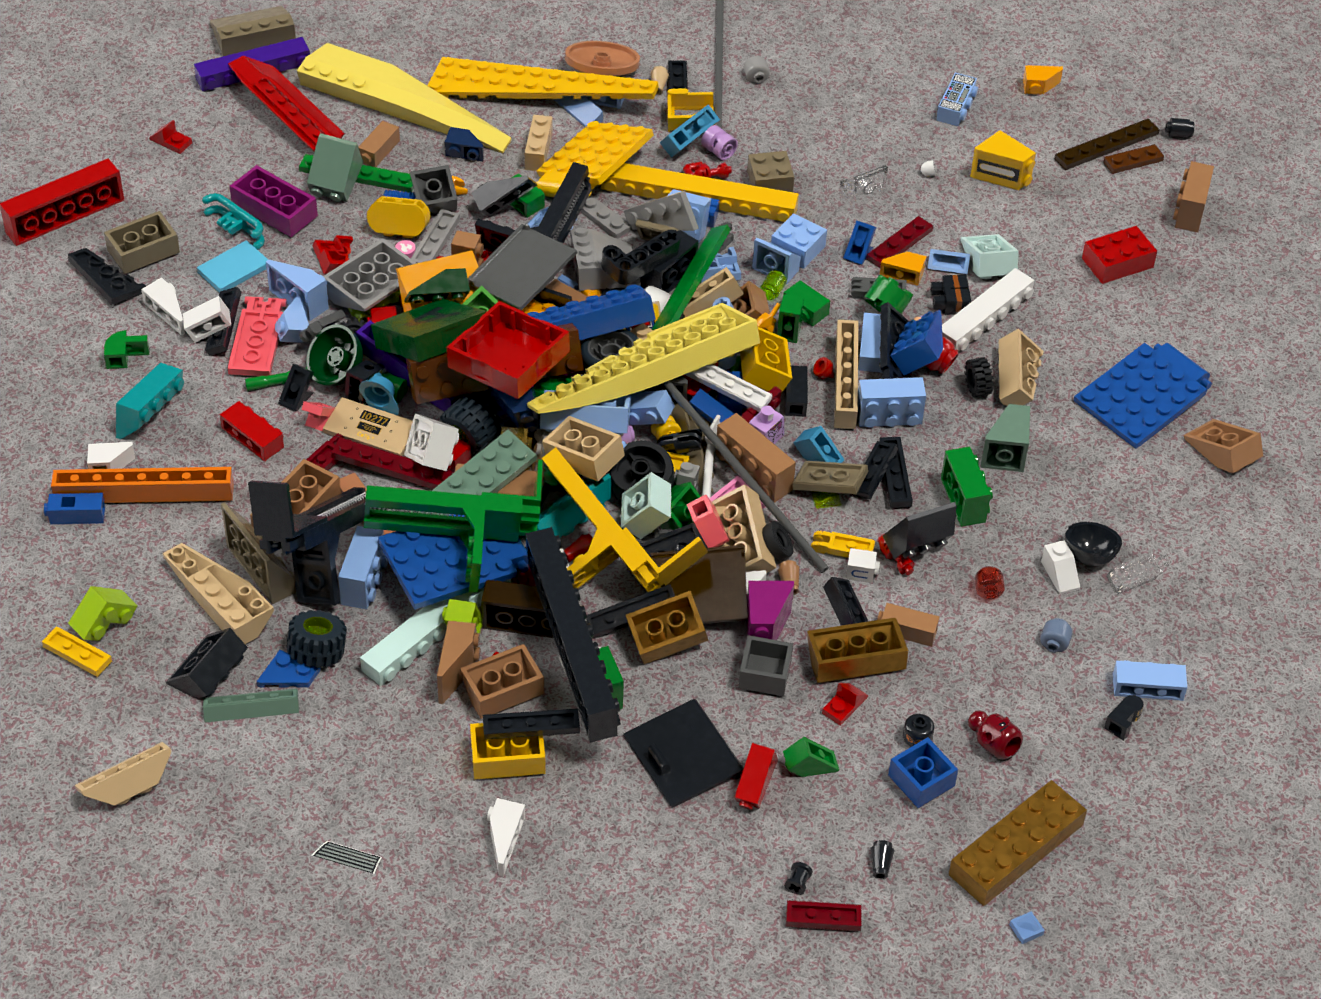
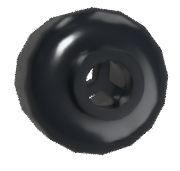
[903,714,935,747]

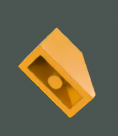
[1023,65,1063,94]
[880,252,926,286]

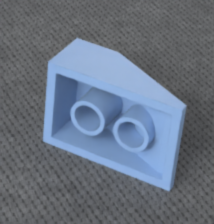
[266,260,329,321]

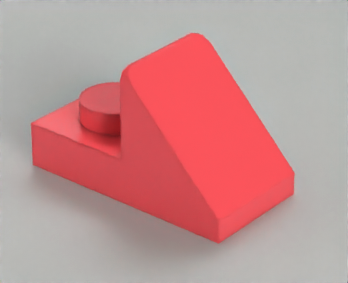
[301,401,336,431]

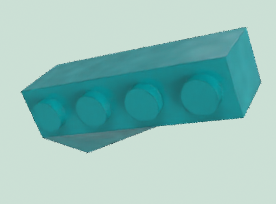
[116,362,184,439]
[537,473,611,537]

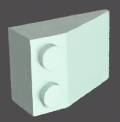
[961,234,1018,279]

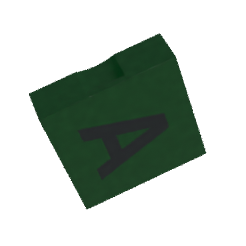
[371,299,487,362]

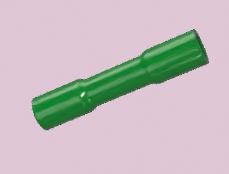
[245,368,307,391]

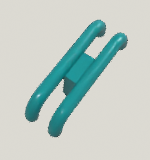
[202,193,265,250]

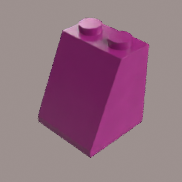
[747,581,794,640]

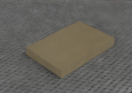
[793,461,868,494]

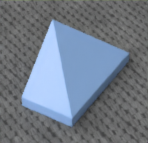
[928,249,970,274]

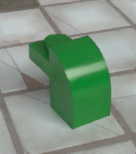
[104,330,150,369]

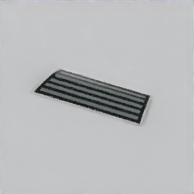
[312,841,382,874]

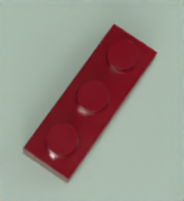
[786,900,862,931]

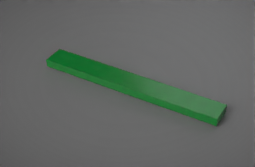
[652,224,731,330]

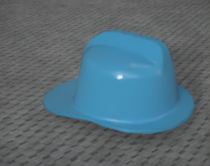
[359,372,399,415]

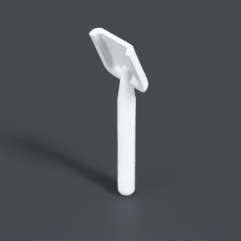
[702,415,721,498]

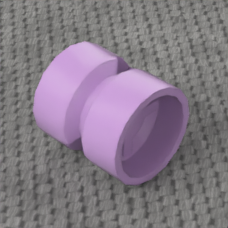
[701,125,738,161]

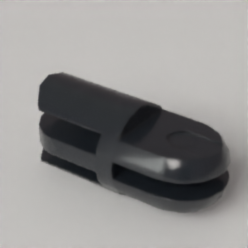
[657,429,703,454]

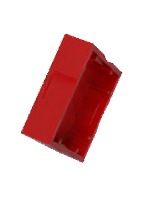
[446,301,570,399]

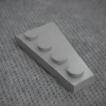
[624,190,699,231]

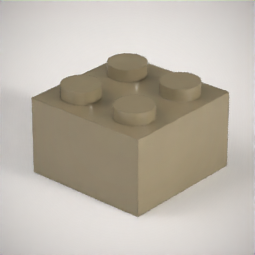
[747,151,794,192]

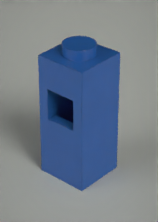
[44,493,106,525]

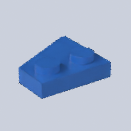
[257,650,320,688]

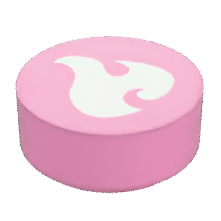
[395,240,416,258]

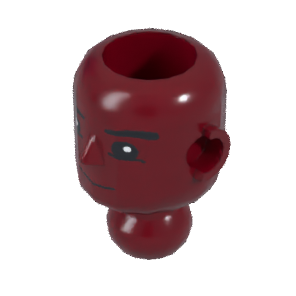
[968,710,1023,760]

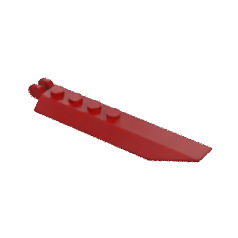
[228,55,344,152]

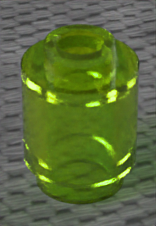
[760,270,787,300]

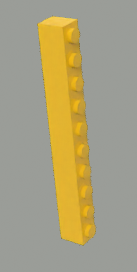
[601,163,799,222]

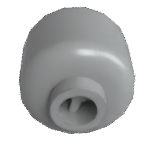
[743,56,770,83]

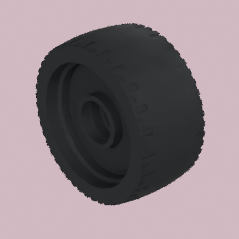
[609,440,674,503]

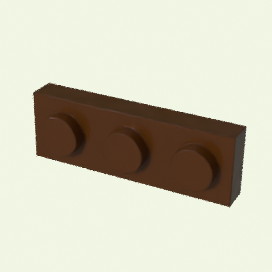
[1103,144,1164,174]

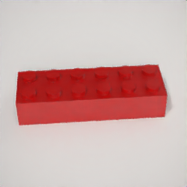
[0,158,124,246]

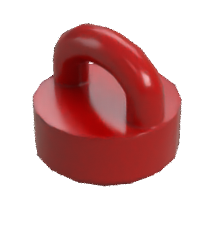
[813,357,835,379]

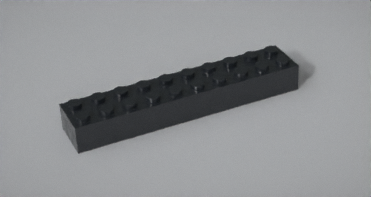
[525,527,621,743]

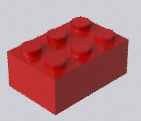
[1082,225,1157,284]

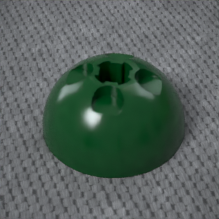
[306,324,363,386]

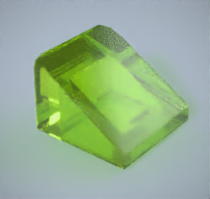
[812,491,842,509]

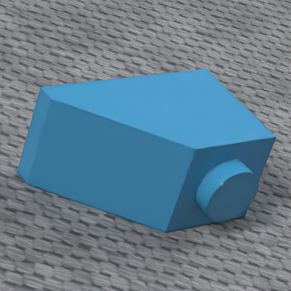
[793,426,845,463]

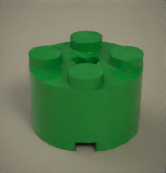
[864,275,913,314]

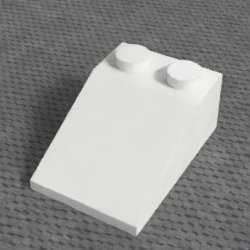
[403,414,459,471]

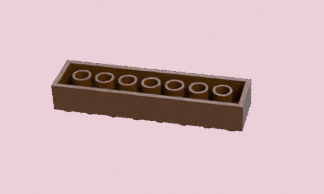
[406,323,584,404]

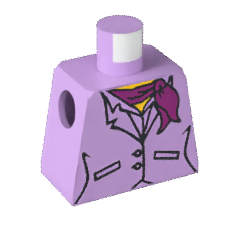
[749,406,784,444]

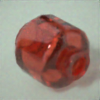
[975,566,1005,600]

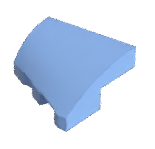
[701,247,741,283]

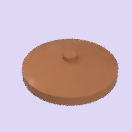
[565,41,640,76]

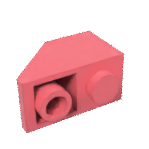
[686,495,729,548]

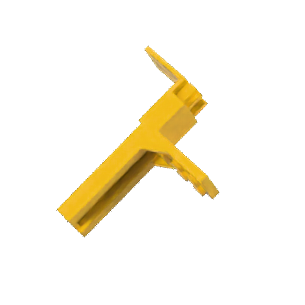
[542,447,708,592]

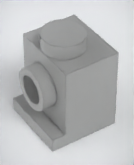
[673,462,700,489]

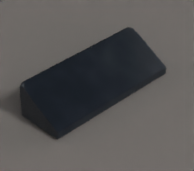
[823,577,868,626]

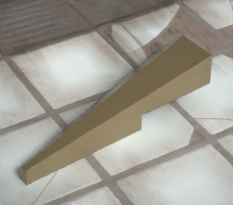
[671,403,714,493]

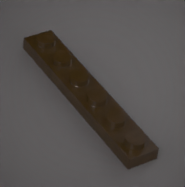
[1054,118,1160,170]

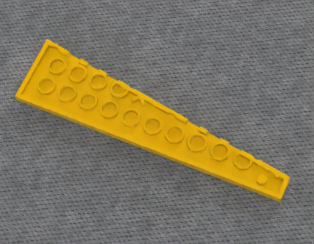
[427,57,659,99]

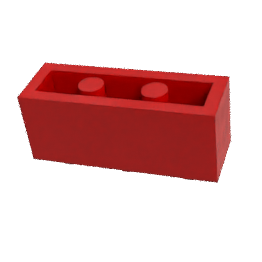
[219,401,284,461]

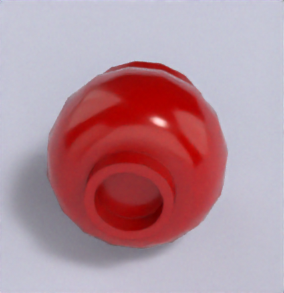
[925,337,959,374]

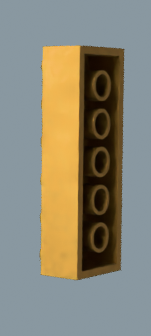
[948,780,1087,906]

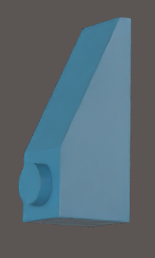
[659,104,720,157]

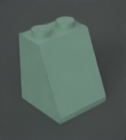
[307,133,363,202]
[980,404,1030,472]

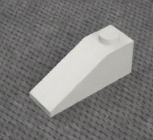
[141,278,185,335]
[487,798,525,877]

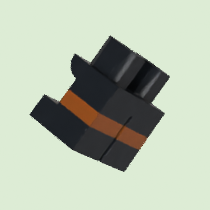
[930,274,972,315]

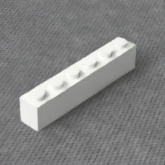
[942,268,1034,352]

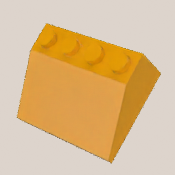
[396,251,479,312]

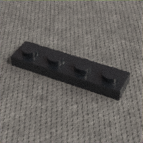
[205,286,242,356]
[879,437,913,508]
[586,584,675,639]
[483,708,580,740]

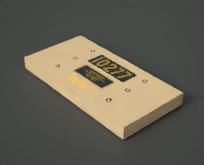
[323,397,413,456]

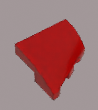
[312,235,353,275]

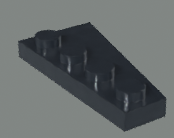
[68,248,146,305]

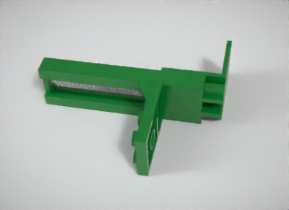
[364,460,543,592]

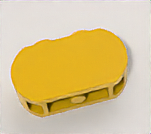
[367,196,430,238]

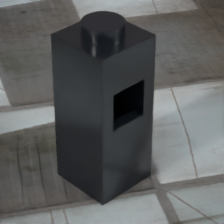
[785,365,808,417]

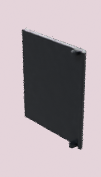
[623,699,744,808]

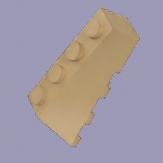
[998,329,1044,406]

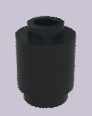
[1165,118,1195,138]

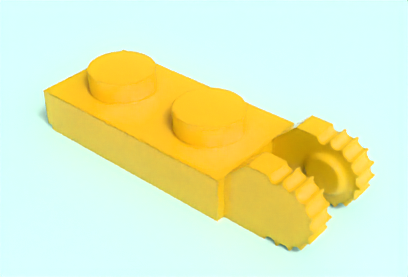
[811,530,875,558]

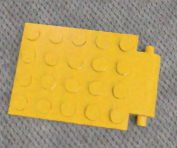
[536,121,654,197]

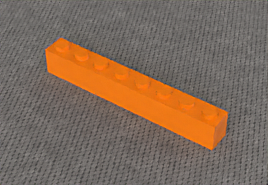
[51,467,234,503]

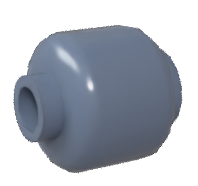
[1040,618,1073,653]

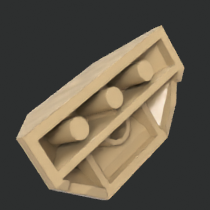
[75,742,172,806]

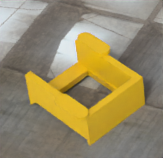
[667,89,714,132]

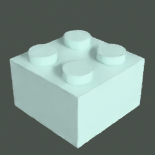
[621,472,671,539]

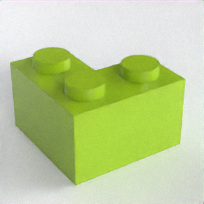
[68,586,138,641]

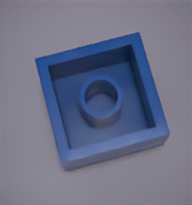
[888,737,958,808]

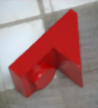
[149,120,192,154]
[822,683,868,726]

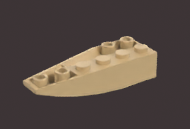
[163,543,274,644]

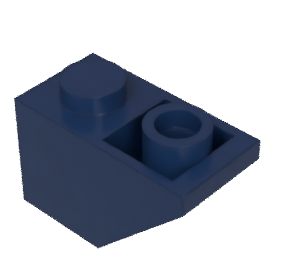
[445,127,484,162]

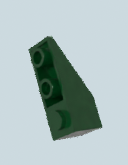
[404,268,470,304]

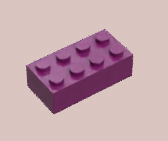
[229,165,318,237]

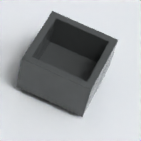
[738,635,793,696]

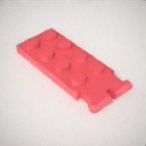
[227,296,287,376]

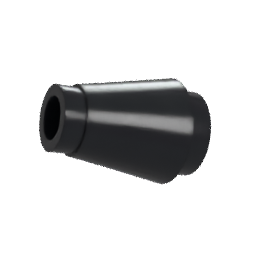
[870,840,895,879]

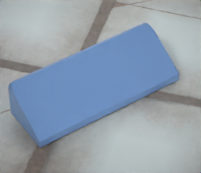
[553,96,603,127]

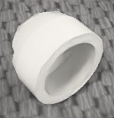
[921,160,935,177]

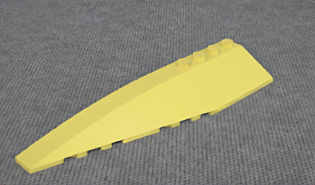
[297,43,512,153]
[527,303,760,414]

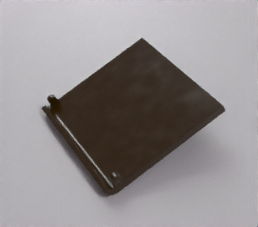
[650,545,748,624]

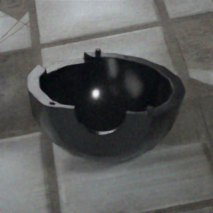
[1065,521,1122,566]

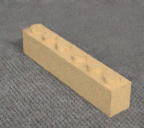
[834,320,858,429]

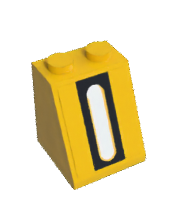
[970,130,1036,190]

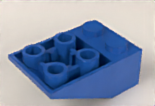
[890,310,943,375]

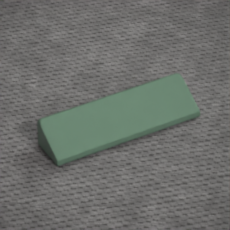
[203,689,299,723]

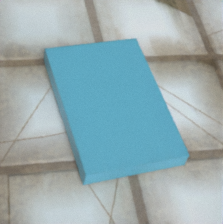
[197,240,268,293]

